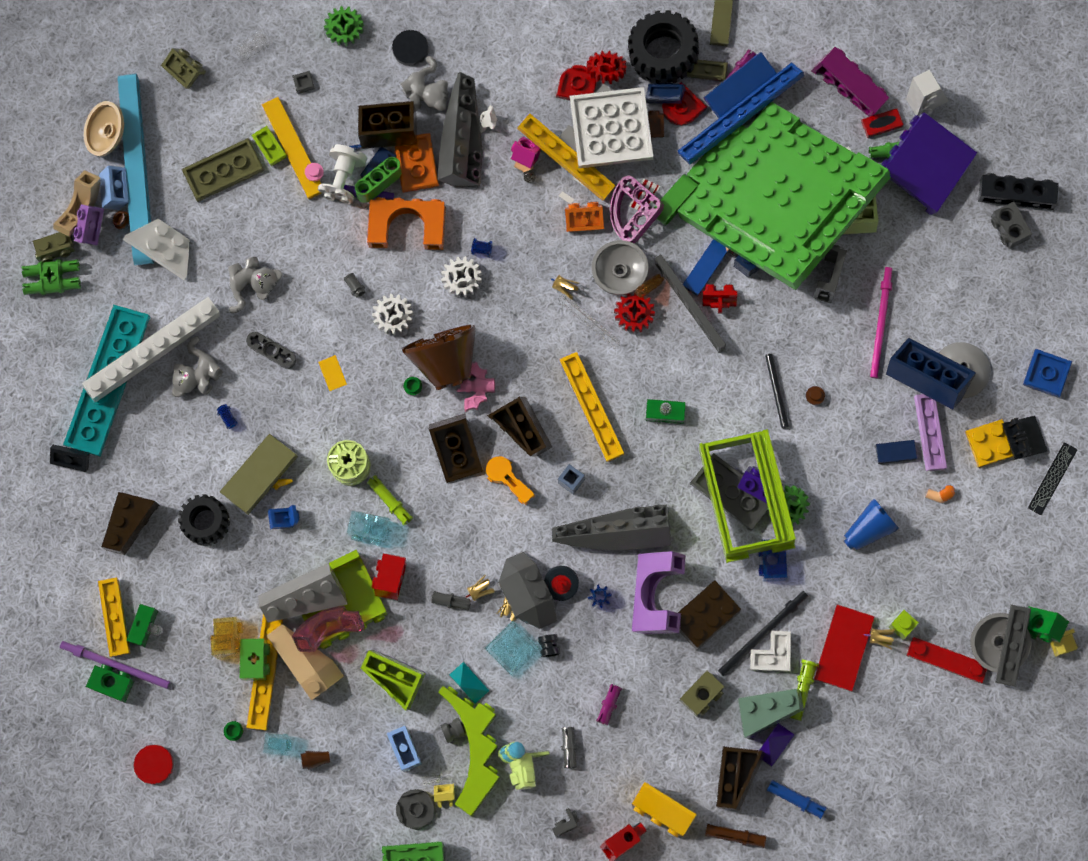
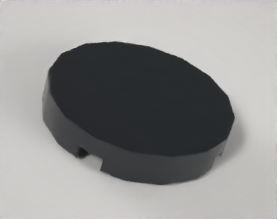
[392,30,429,66]

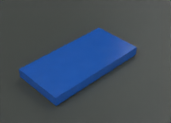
[703,52,777,119]

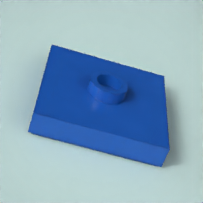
[1023,349,1072,398]

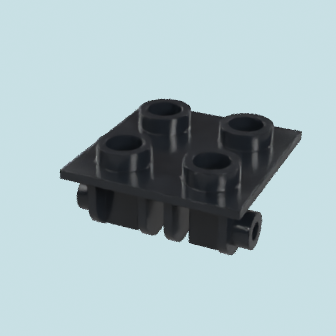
[1002,416,1048,460]

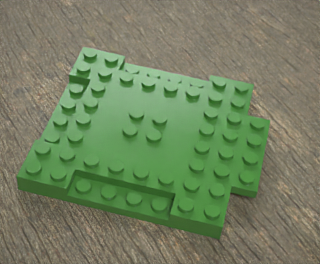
[677,102,891,291]

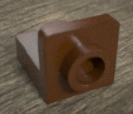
[648,110,664,138]

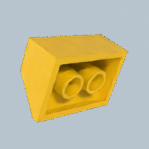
[632,782,697,838]

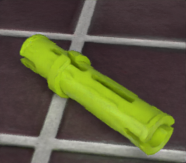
[367,475,413,526]

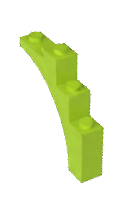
[438,686,500,817]

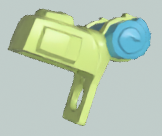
[497,742,550,790]

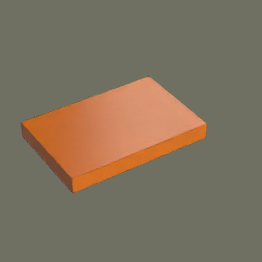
[395,133,439,193]

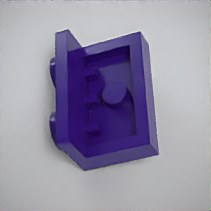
[738,466,784,503]

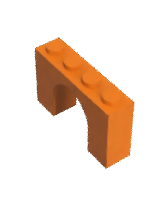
[367,197,446,250]

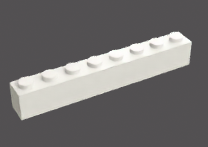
[82,297,220,403]

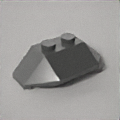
[498,552,557,629]

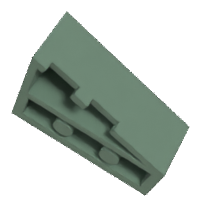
[738,689,804,739]

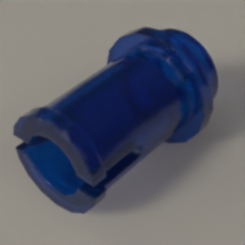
[216,404,238,429]

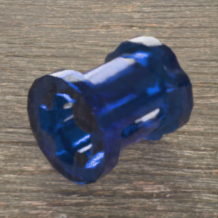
[471,238,493,258]

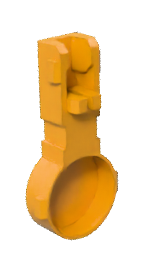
[486,456,535,506]

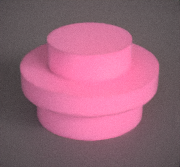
[305,163,324,181]

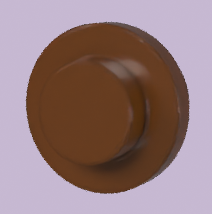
[113,211,130,230]
[806,386,825,405]

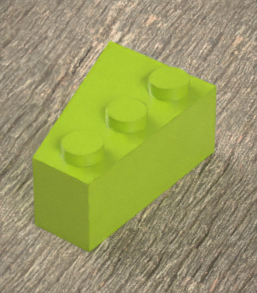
[361,650,425,711]

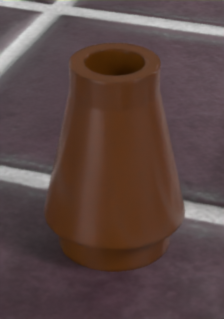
[301,751,330,770]

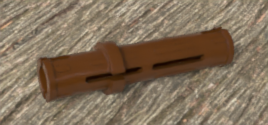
[705,823,767,848]

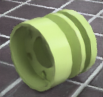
[327,440,371,486]

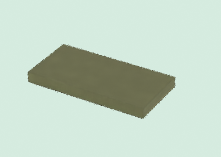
[182,138,264,202]
[220,434,298,515]

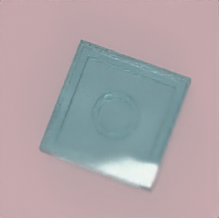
[485,621,540,677]

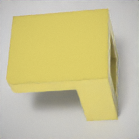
[1050,629,1078,657]

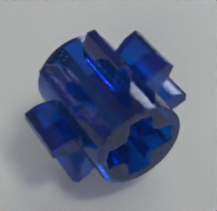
[588,584,612,610]

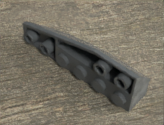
[437,72,483,187]
[552,504,671,550]

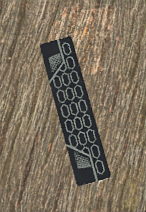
[1028,442,1077,515]

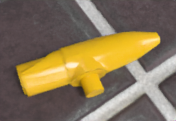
[272,479,293,490]

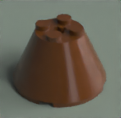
[402,324,476,390]

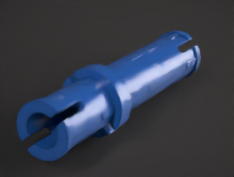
[767,779,826,819]

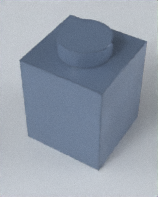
[558,464,585,495]

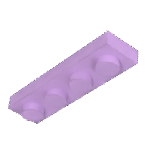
[914,394,947,471]

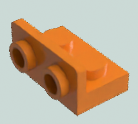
[565,202,604,232]

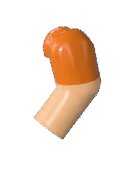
[926,485,955,503]

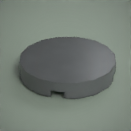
[396,789,436,829]

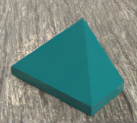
[449,662,489,704]

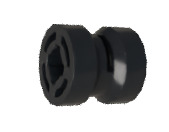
[538,634,560,658]

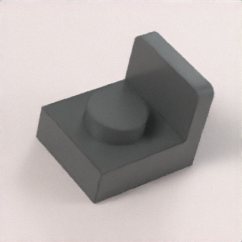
[552,808,579,837]

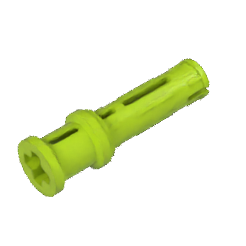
[790,659,819,721]

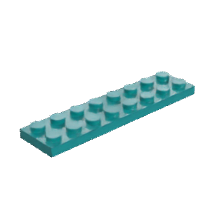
[63,305,150,457]

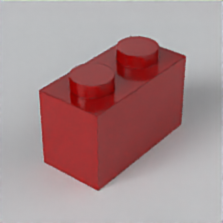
[371,553,407,600]

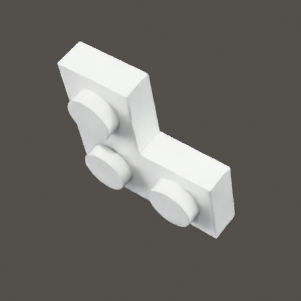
[750,631,791,672]

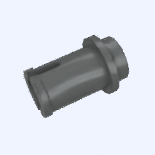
[344,273,365,298]

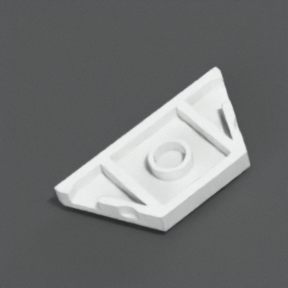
[123,219,190,280]

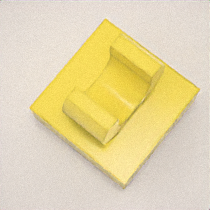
[434,784,455,808]

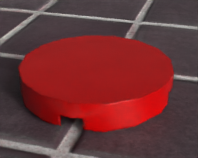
[133,744,174,785]

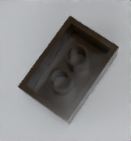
[358,101,417,149]
[678,580,741,651]

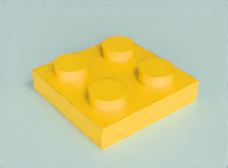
[965,419,1013,468]

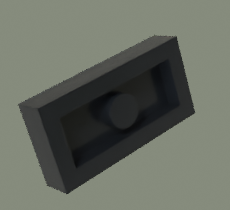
[50,444,89,472]

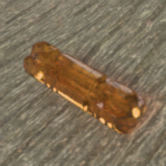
[635,274,664,298]

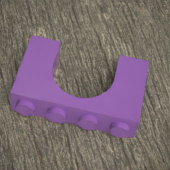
[632,551,686,635]

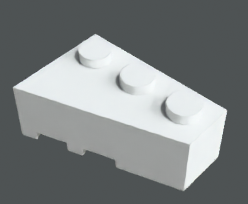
[906,70,949,116]

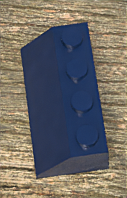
[886,338,976,410]

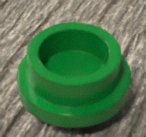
[403,377,423,396]
[223,721,243,741]

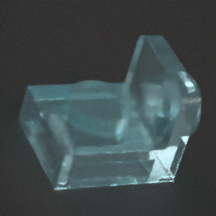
[263,733,292,755]

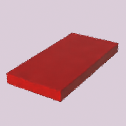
[814,604,875,692]

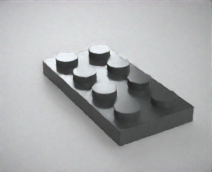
[690,453,768,531]

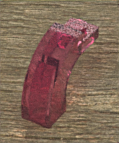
[292,606,365,652]

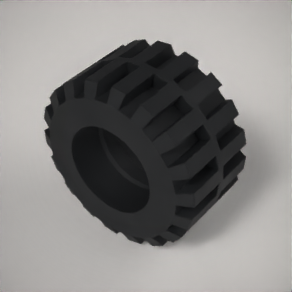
[178,494,230,546]

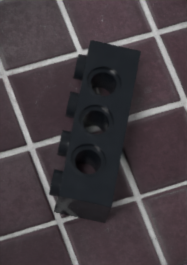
[978,173,1059,210]

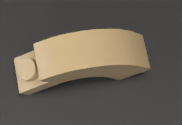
[53,170,101,237]

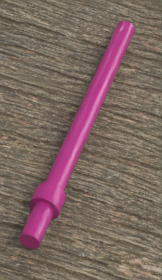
[870,267,893,378]

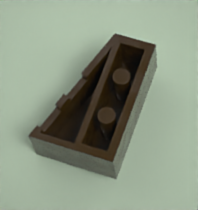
[716,746,765,811]

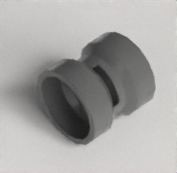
[440,717,466,743]

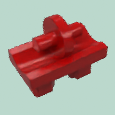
[702,284,737,314]

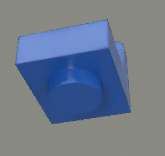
[268,505,300,530]

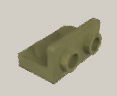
[160,48,206,89]
[33,232,75,262]

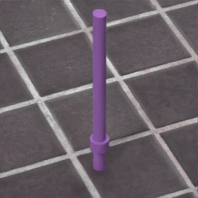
[60,641,170,689]

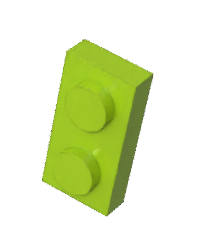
[251,126,287,167]

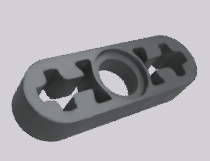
[246,332,296,369]

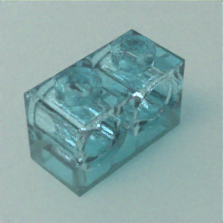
[347,511,391,546]

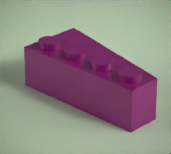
[811,47,889,117]

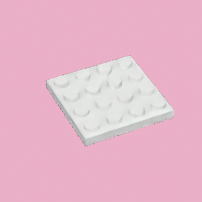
[570,87,653,168]

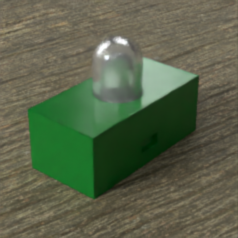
[646,399,686,424]
[127,604,163,648]

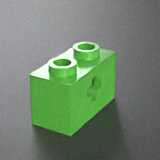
[240,639,270,681]

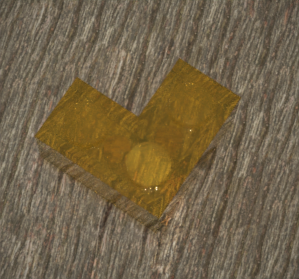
[210,617,244,660]

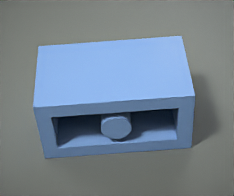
[99,166,128,210]
[387,726,422,772]

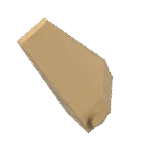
[267,624,344,700]

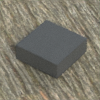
[292,71,315,94]

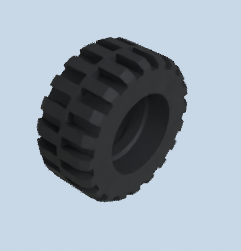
[628,10,699,84]

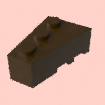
[487,396,552,457]
[101,492,160,555]

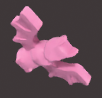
[457,362,495,412]

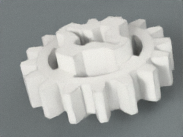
[441,256,482,298]
[372,294,413,335]

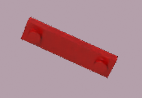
[906,637,987,684]

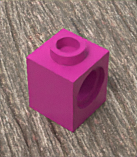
[511,136,541,168]

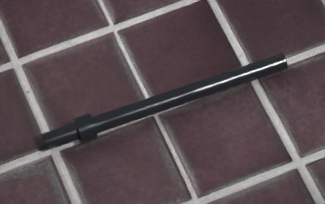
[718,591,808,676]

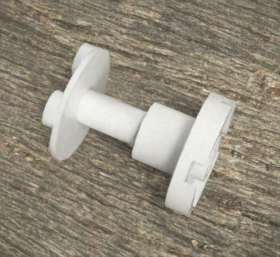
[318,144,367,204]

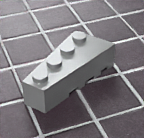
[258,563,347,622]

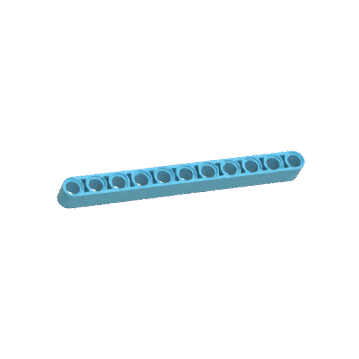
[118,74,154,266]

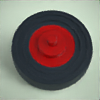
[544,566,579,601]

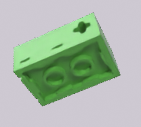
[382,842,445,861]

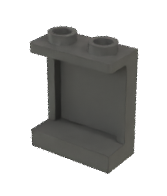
[813,245,847,303]

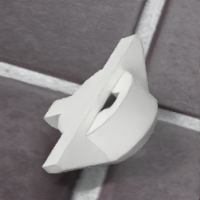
[480,105,497,133]

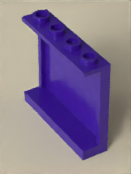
[881,112,977,215]

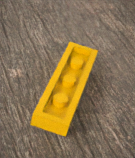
[98,577,130,658]

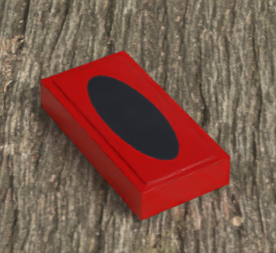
[861,108,903,138]

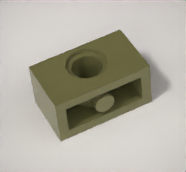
[679,670,724,717]

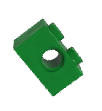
[1027,606,1069,643]
[85,664,135,703]

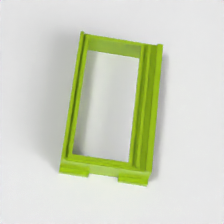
[699,429,796,563]

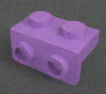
[74,204,104,245]

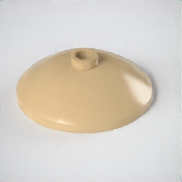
[84,101,124,157]

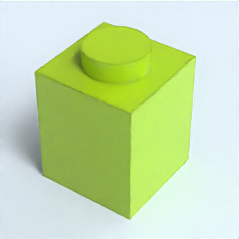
[889,610,919,640]

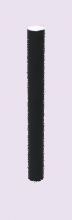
[765,353,789,428]

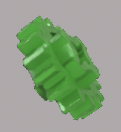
[324,6,364,46]
[769,485,810,526]

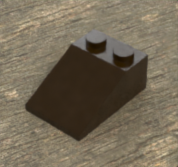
[429,413,483,483]

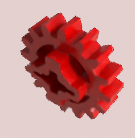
[586,51,627,84]
[614,291,655,333]

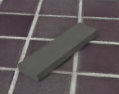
[995,604,1031,687]

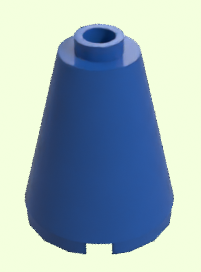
[844,498,899,551]

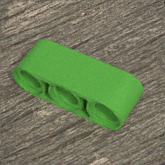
[355,157,402,203]
[654,174,699,226]

